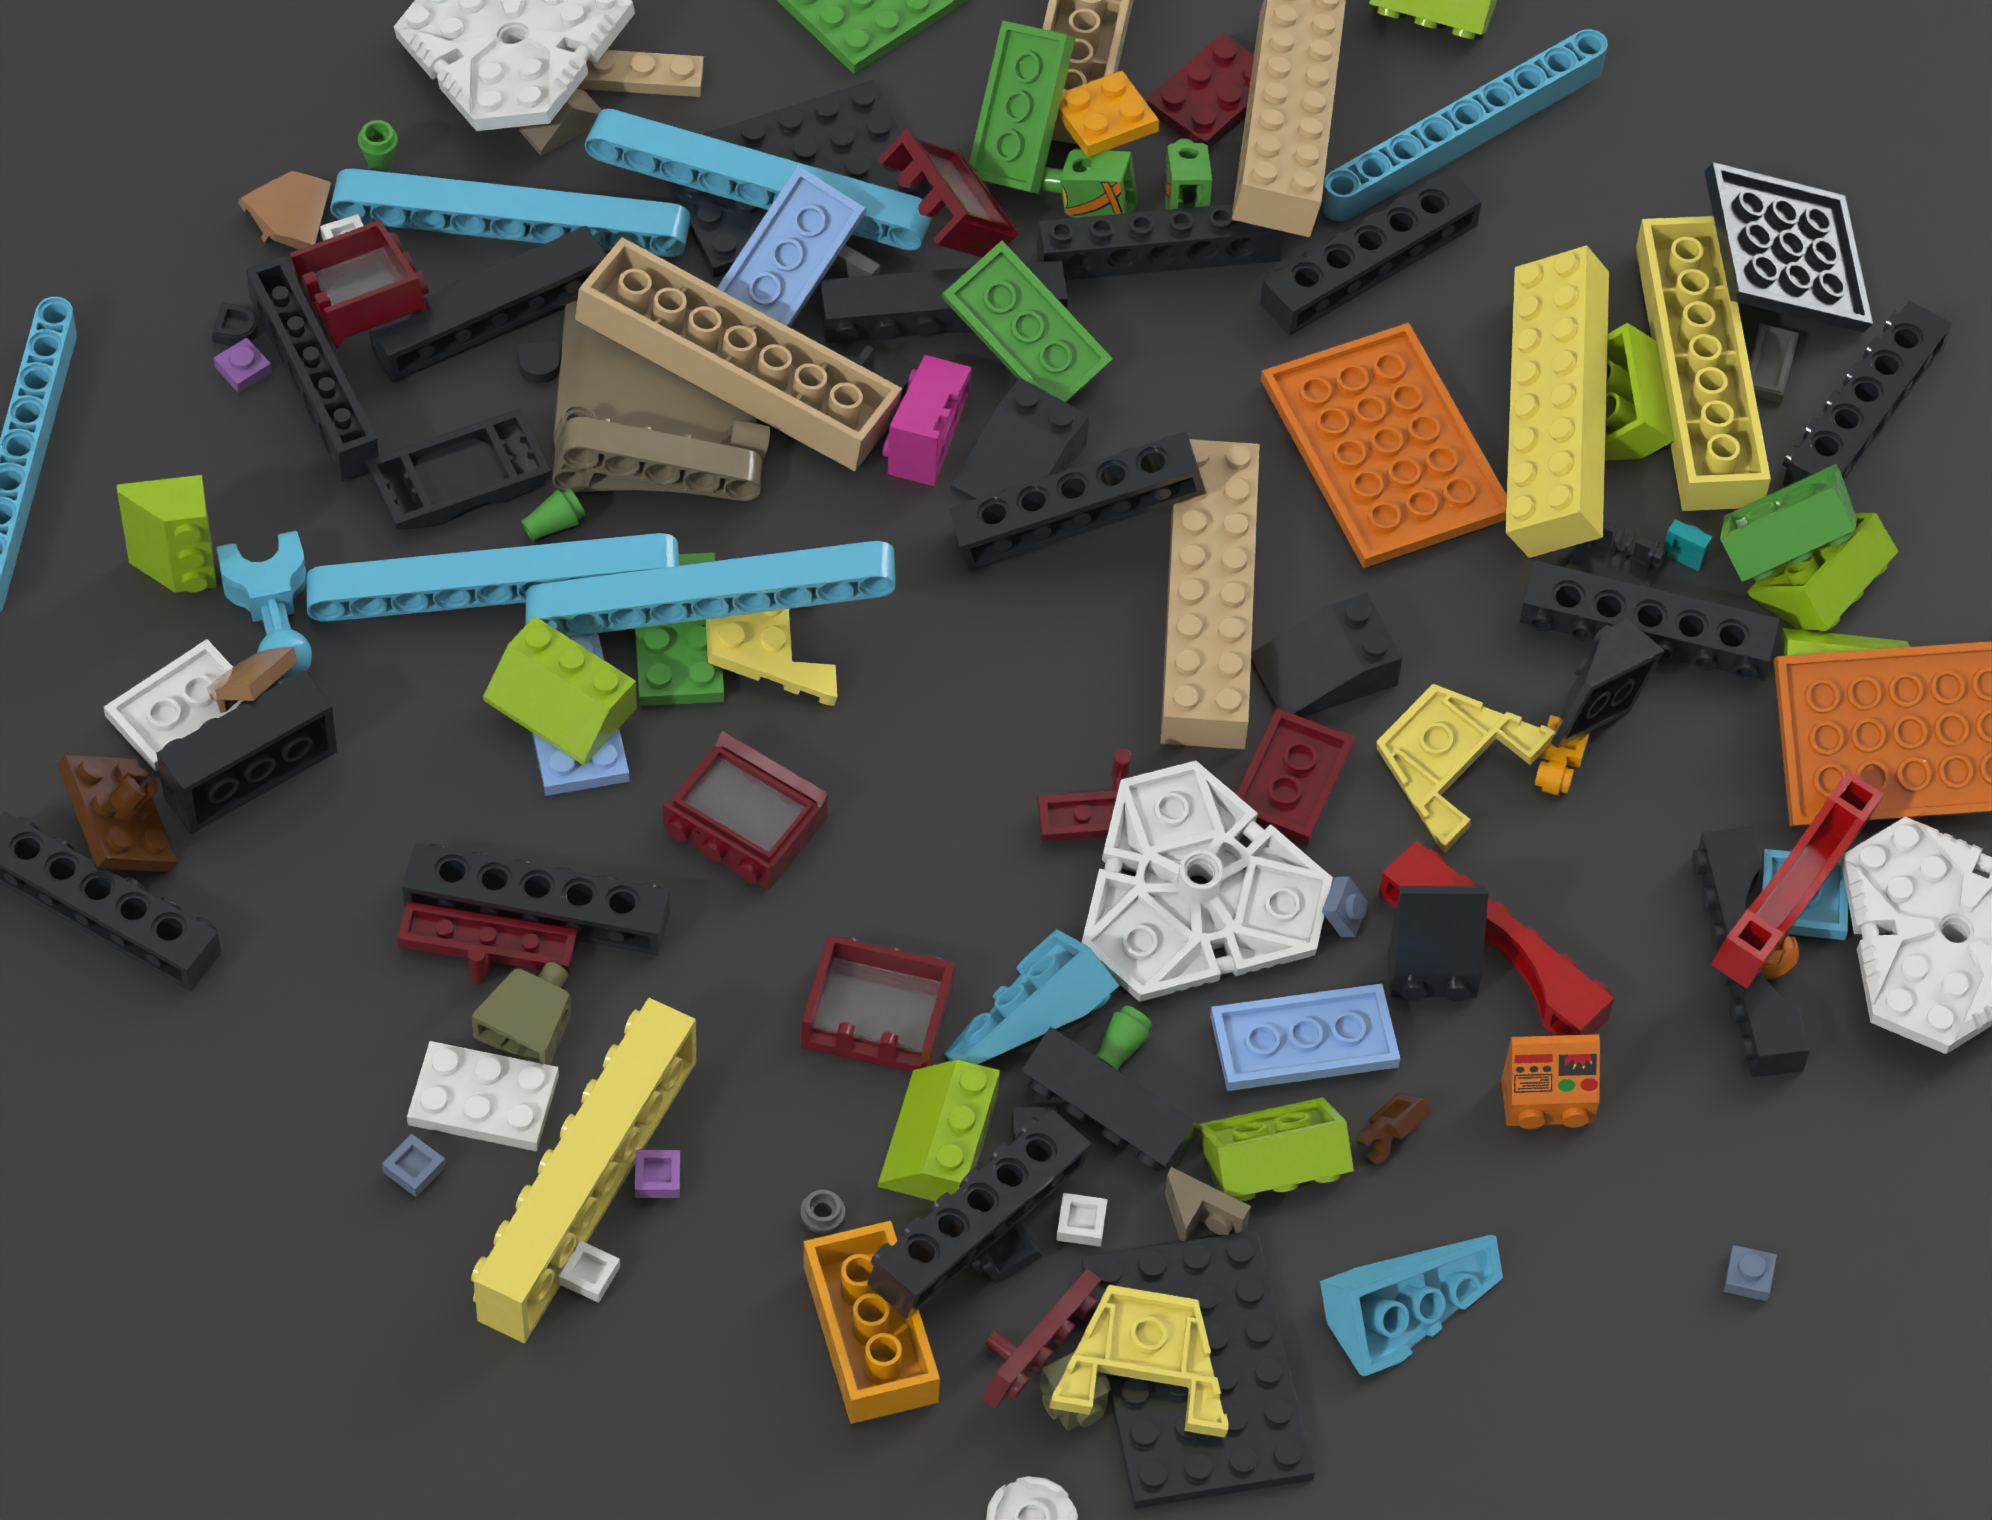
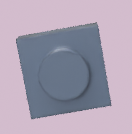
[1321,877,1369,937]
[382,1134,446,1197]
[1723,1245,1777,1301]

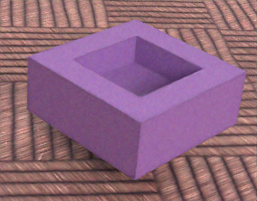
[213,338,272,394]
[635,1150,681,1198]

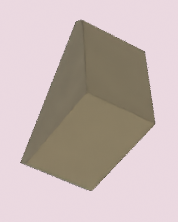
[519,89,601,156]

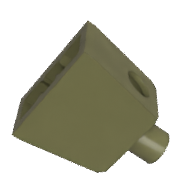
[472,962,571,1065]

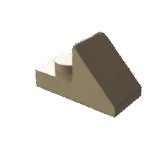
[1165,1167,1251,1242]

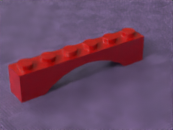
[1711,771,1884,989]
[1379,841,1614,1036]

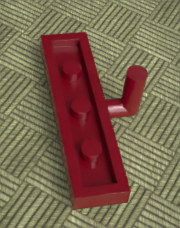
[1037,748,1132,842]
[397,902,578,984]
[981,1268,1102,1409]

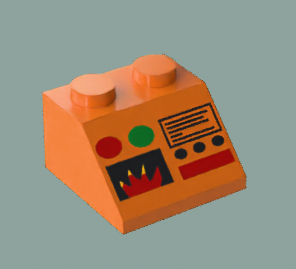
[1501,1034,1600,1129]

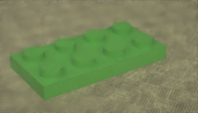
[969,20,1076,194]
[941,241,1113,403]
[635,553,724,706]

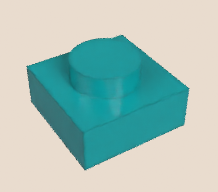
[1664,519,1712,571]

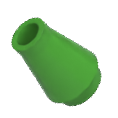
[358,120,398,172]
[521,487,586,542]
[1095,1006,1153,1070]

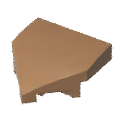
[238,171,331,250]
[207,647,298,713]

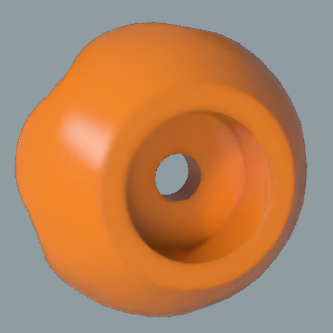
[1761,934,1799,980]

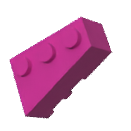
[882,355,972,487]

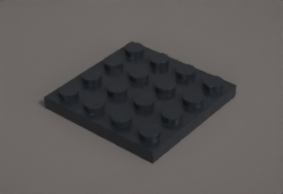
[1704,162,1873,333]

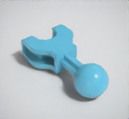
[216,531,312,682]

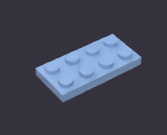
[717,166,867,327]
[532,633,630,796]
[1210,984,1400,1091]

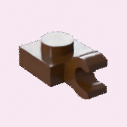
[1354,1092,1432,1164]

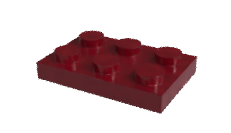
[1146,33,1254,149]
[1236,708,1356,845]

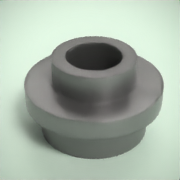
[801,1189,845,1234]

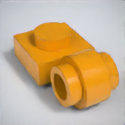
[1534,715,1590,796]

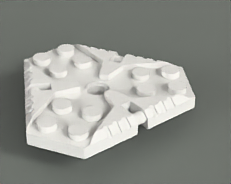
[394,0,635,131]
[1081,761,1333,1002]
[1841,817,1992,1054]

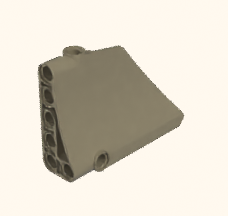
[553,299,770,501]

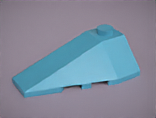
[944,929,1119,1065]
[1320,1235,1503,1376]

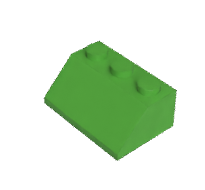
[1720,464,1857,582]

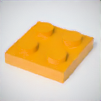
[1057,70,1159,158]

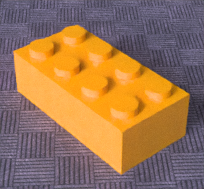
[803,1221,940,1424]

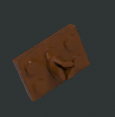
[57,754,178,872]

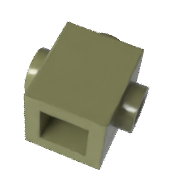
[1040,1351,1111,1431]

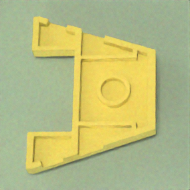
[706,609,838,706]
[1376,684,1555,853]
[1049,1285,1229,1438]

